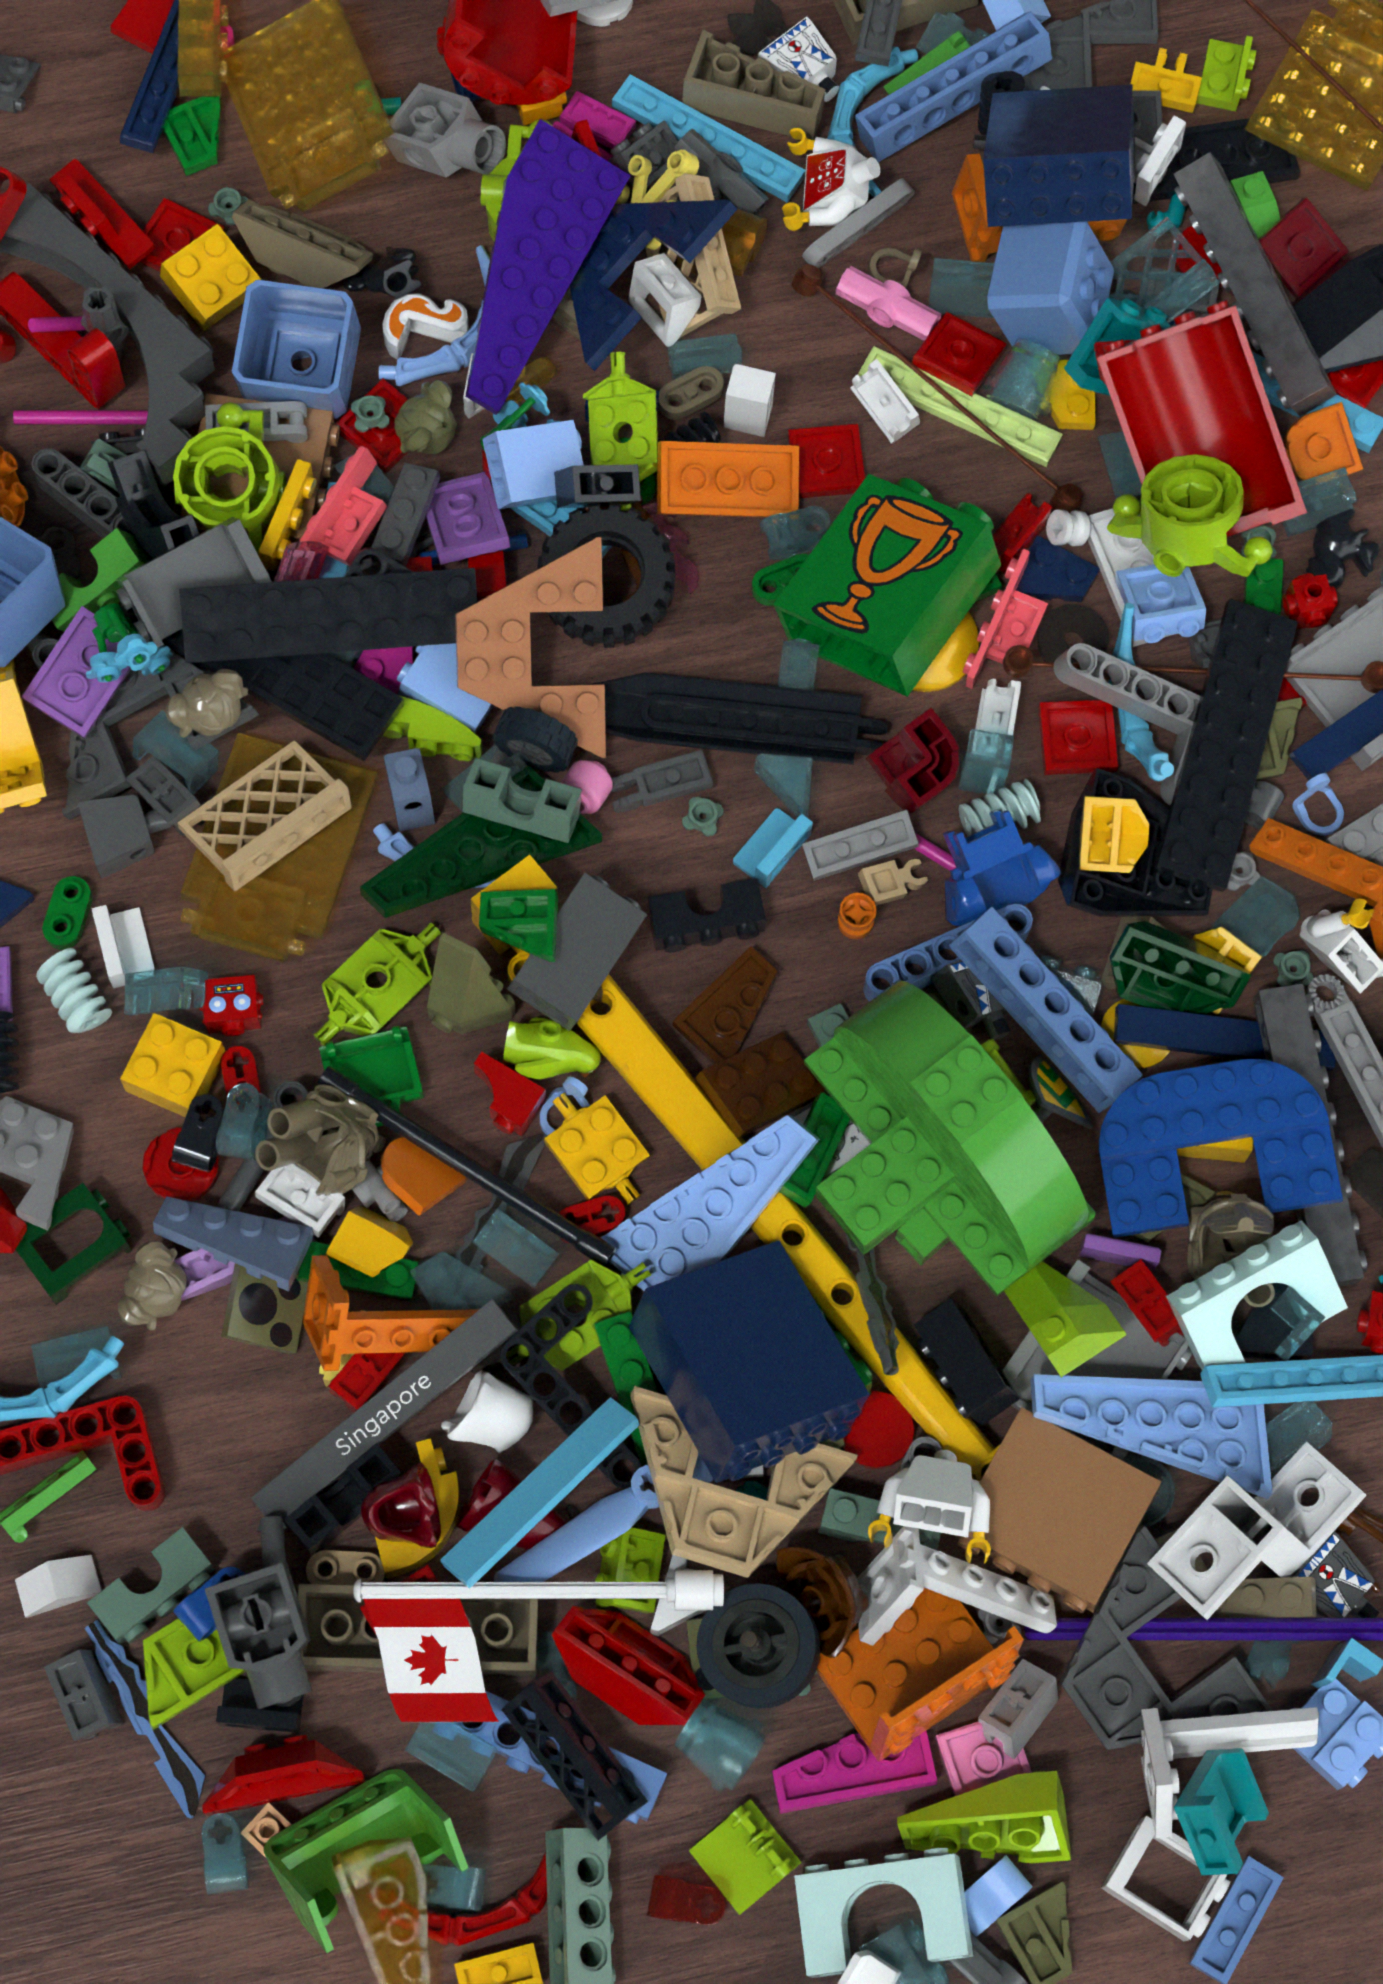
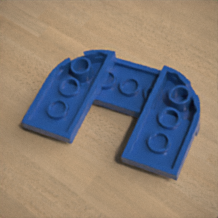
[1099,1059,1343,1238]

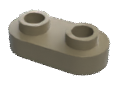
[658,366,724,420]

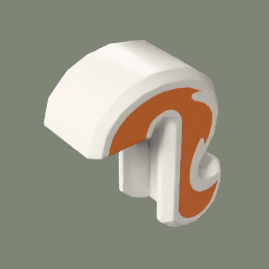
[383,293,469,359]

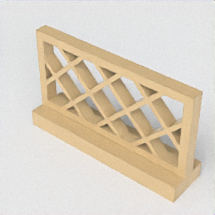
[645,173,741,339]
[178,740,352,891]

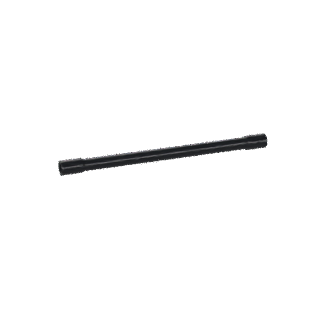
[318,1066,617,1267]

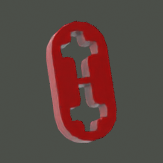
[221,1046,263,1119]
[558,1195,625,1244]

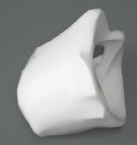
[441,1370,533,1453]

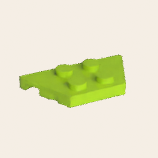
[143,1618,246,1731]

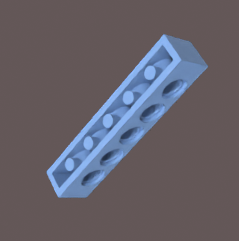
[855,11,1052,162]
[948,907,1143,1113]
[430,1691,667,1825]

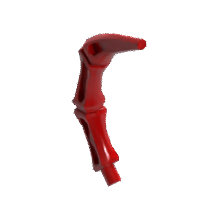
[367,1826,566,1947]

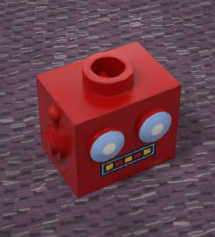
[199,975,264,1036]

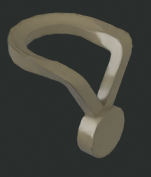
[868,248,923,288]

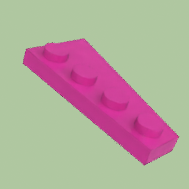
[772,1730,937,1814]

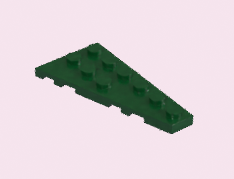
[360,766,602,918]

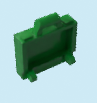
[319,1025,424,1127]

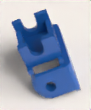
[943,810,1061,926]

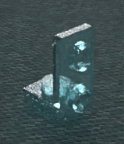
[778,639,819,690]

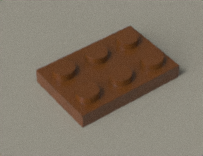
[695,1032,825,1139]

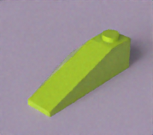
[1004,1261,1127,1378]
[897,1771,1071,1864]

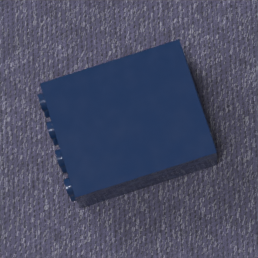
[983,84,1135,227]
[629,1240,870,1483]

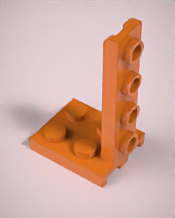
[952,153,1127,264]
[1249,818,1383,959]
[302,1255,479,1371]

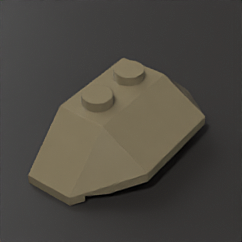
[232,199,373,288]

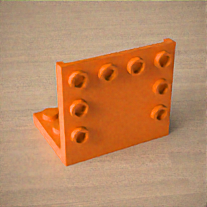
[816,1588,1024,1762]

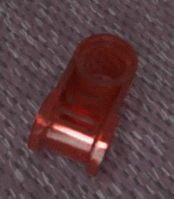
[646,1875,726,1925]

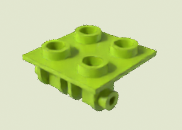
[689,1799,802,1915]

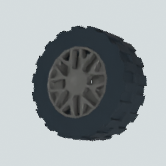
[492,707,578,773]

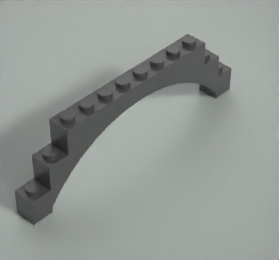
[0,183,215,487]

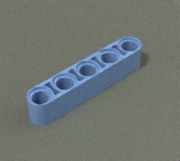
[863,904,1033,1002]

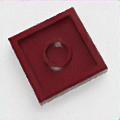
[1258,197,1349,298]

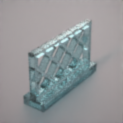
[1109,217,1220,323]

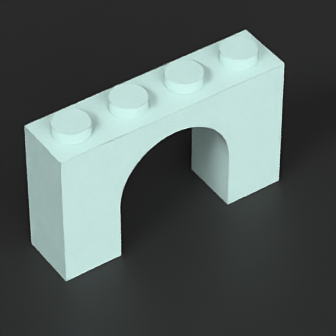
[1166,1221,1348,1370]
[794,1848,973,1978]

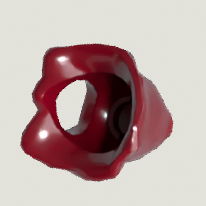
[361,1463,441,1548]

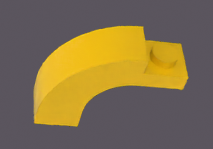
[375,1438,460,1579]

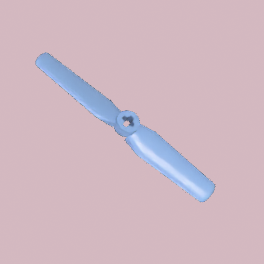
[494,1453,714,1582]

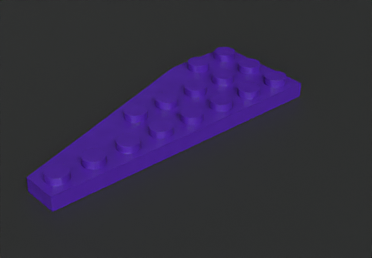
[465,119,630,415]

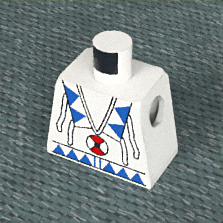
[758,17,839,102]

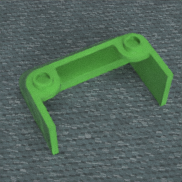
[264,1769,468,1953]

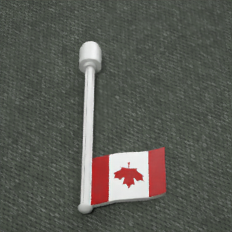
[353,1570,724,1722]

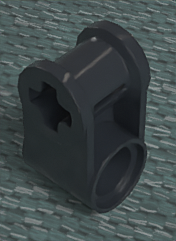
[172,1094,227,1173]

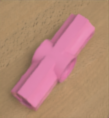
[836,266,942,341]

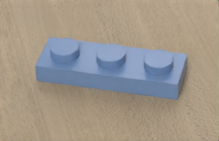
[1188,1856,1284,1984]

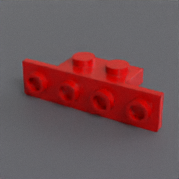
[49,159,155,269]

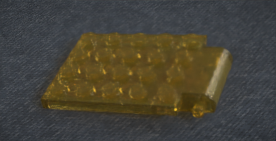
[215,0,394,212]
[1245,0,1383,191]
[180,733,378,963]

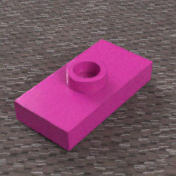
[560,91,636,149]

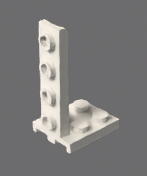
[1040,86,1186,206]
[857,1526,1057,1646]
[1141,1707,1319,1838]

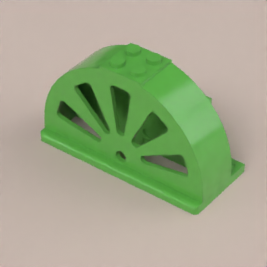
[804,980,1096,1297]

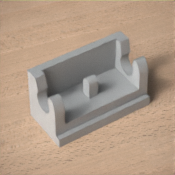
[978,1659,1059,1759]

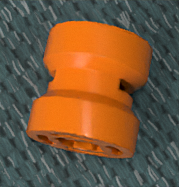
[837,892,877,939]

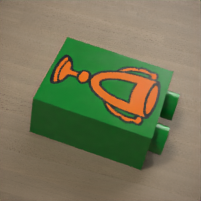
[773,474,1001,697]

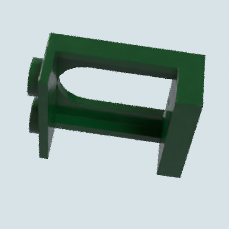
[15,1183,132,1305]

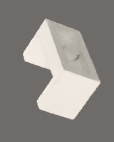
[723,364,776,437]

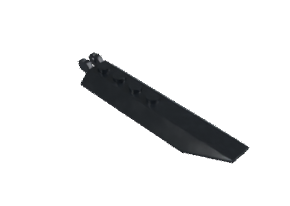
[593,672,888,765]

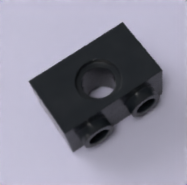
[554,464,641,508]

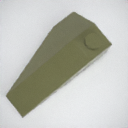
[427,933,516,1034]

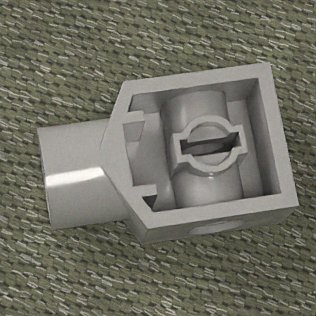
[380,82,506,178]

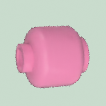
[561,760,613,815]

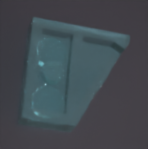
[410,1251,514,1310]

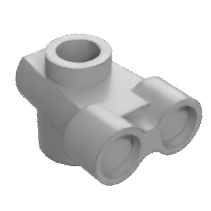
[352,1160,408,1222]

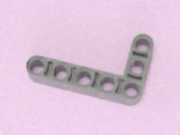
[1053,643,1200,806]

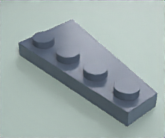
[153,1196,313,1292]

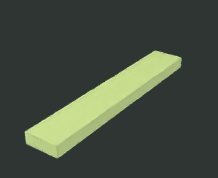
[858,346,1063,467]

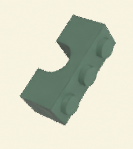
[462,758,582,843]
[818,1488,941,1550]
[87,1527,216,1645]

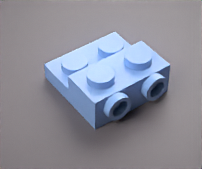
[1115,564,1206,643]
[1293,1678,1383,1790]

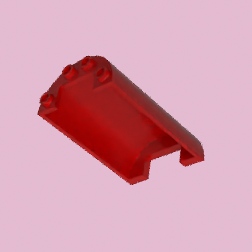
[443,0,578,105]
[1097,300,1307,537]

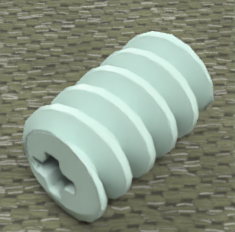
[958,778,1041,836]
[36,948,112,1033]

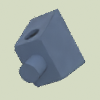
[383,748,435,832]

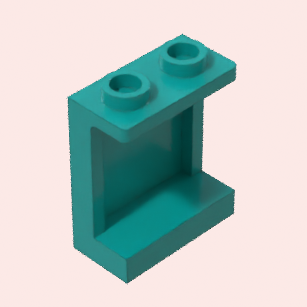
[1064,297,1170,396]
[1174,1748,1269,1876]

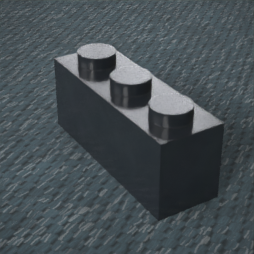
[914,1298,1020,1426]

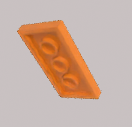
[657,441,799,519]

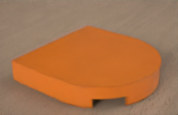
[1283,402,1363,484]
[380,1137,468,1216]

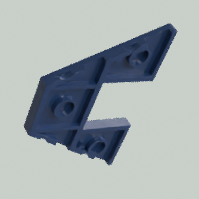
[569,200,738,371]

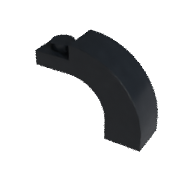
[108,450,199,558]

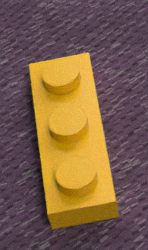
[258,459,317,572]

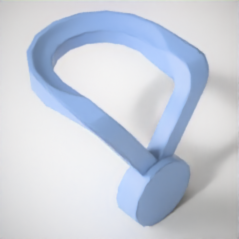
[1292,773,1344,836]
[539,1076,590,1136]

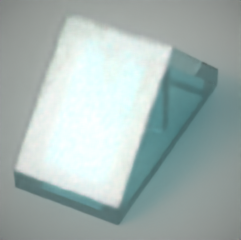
[754,754,813,818]

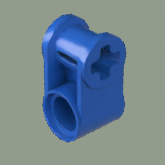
[173,1567,245,1642]

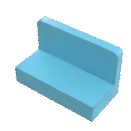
[733,808,813,888]
[1311,1638,1383,1689]

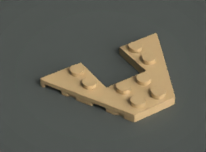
[630,1386,858,1578]

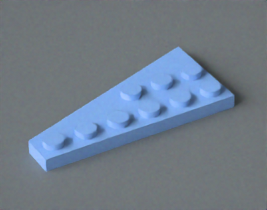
[600,1115,820,1291]
[1030,1374,1273,1499]

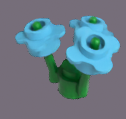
[86,603,173,682]

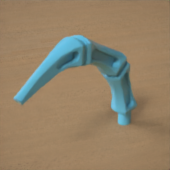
[827,46,918,197]
[1108,603,1174,782]
[0,1336,124,1422]

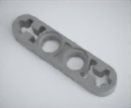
[802,178,915,269]

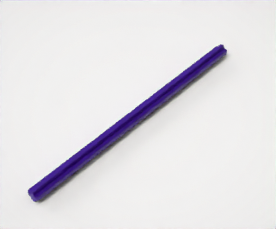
[1024,1618,1383,1641]

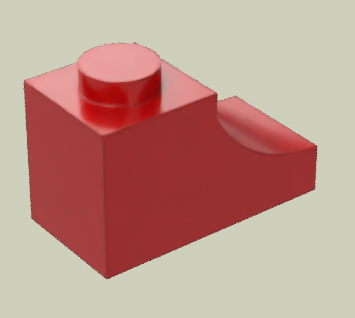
[473,1051,546,1137]

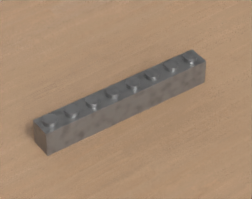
[1174,152,1337,416]
[1252,984,1367,1287]

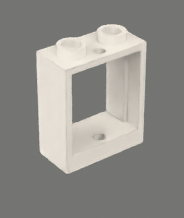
[1101,1816,1230,1941]

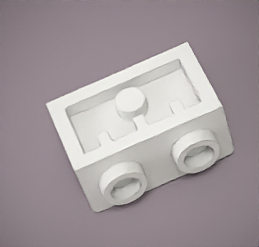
[255,1163,345,1238]

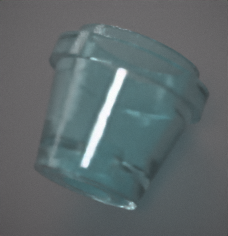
[983,338,1061,419]
[674,1700,767,1793]

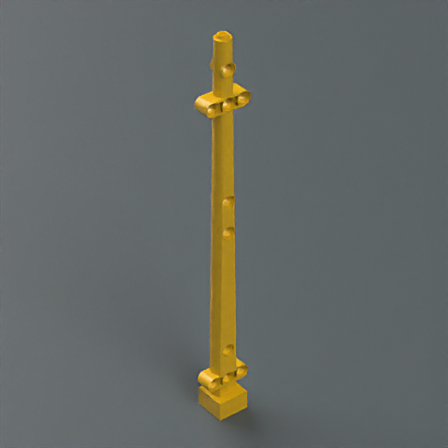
[471,855,1000,1482]

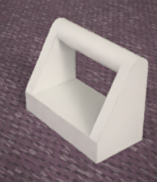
[628,253,702,347]

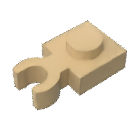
[858,859,928,906]

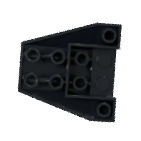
[1291,244,1383,373]
[1058,768,1212,917]

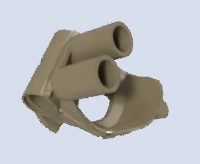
[255,1084,386,1196]
[1187,1191,1275,1307]

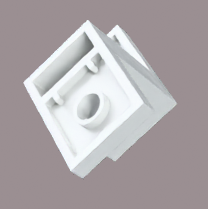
[1147,1441,1367,1620]

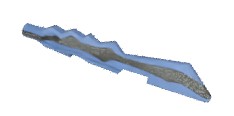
[85,1620,205,1819]

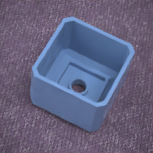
[987,221,1114,356]
[232,280,361,419]
[0,517,65,668]

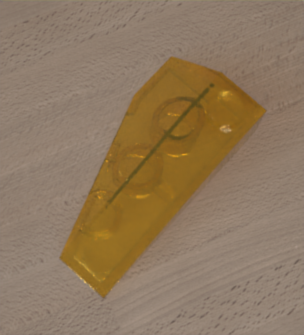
[331,1837,430,1984]

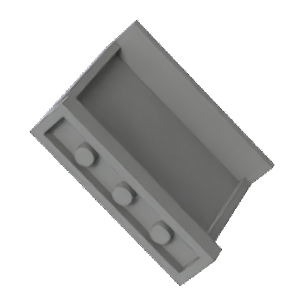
[1285,586,1383,771]
[1003,1260,1193,1460]

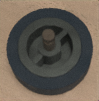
[697,1583,820,1709]

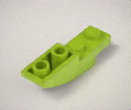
[383,696,482,762]

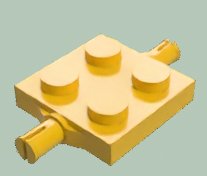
[544,1093,650,1205]

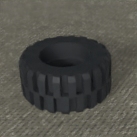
[537,503,676,648]

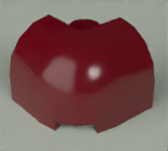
[866,707,960,813]

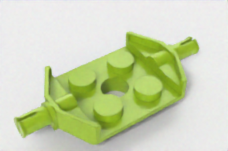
[583,352,658,511]
[313,923,441,1046]
[506,1260,652,1371]

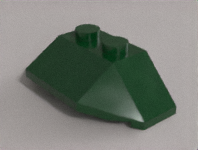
[1109,921,1252,1015]

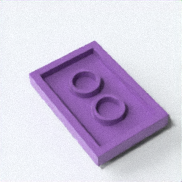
[426,472,510,565]
[21,606,131,739]

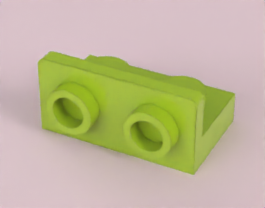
[1196,35,1257,112]
[595,1527,665,1614]

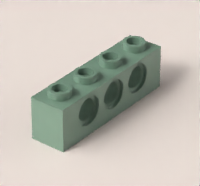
[545,1828,616,1984]

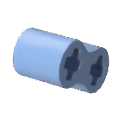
[964,1855,1033,1937]

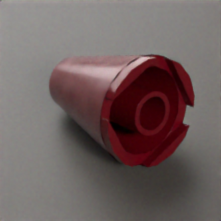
[455,1459,567,1550]

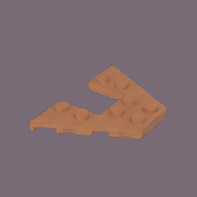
[455,537,606,758]

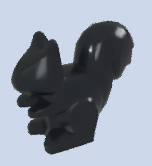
[343,247,421,299]
[1306,509,1379,589]

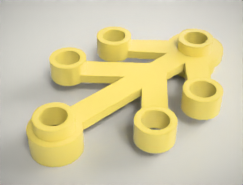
[615,150,699,250]

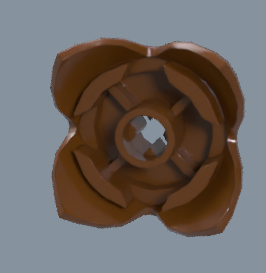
[776,1546,869,1658]

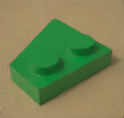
[163,90,221,176]
[479,889,558,962]

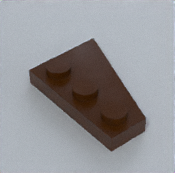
[672,946,778,1065]

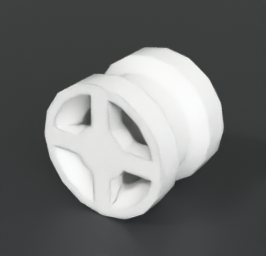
[1046,509,1090,546]

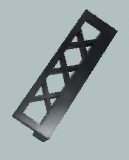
[501,1671,648,1841]

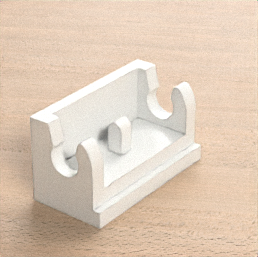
[850,359,920,444]
[971,679,1021,763]

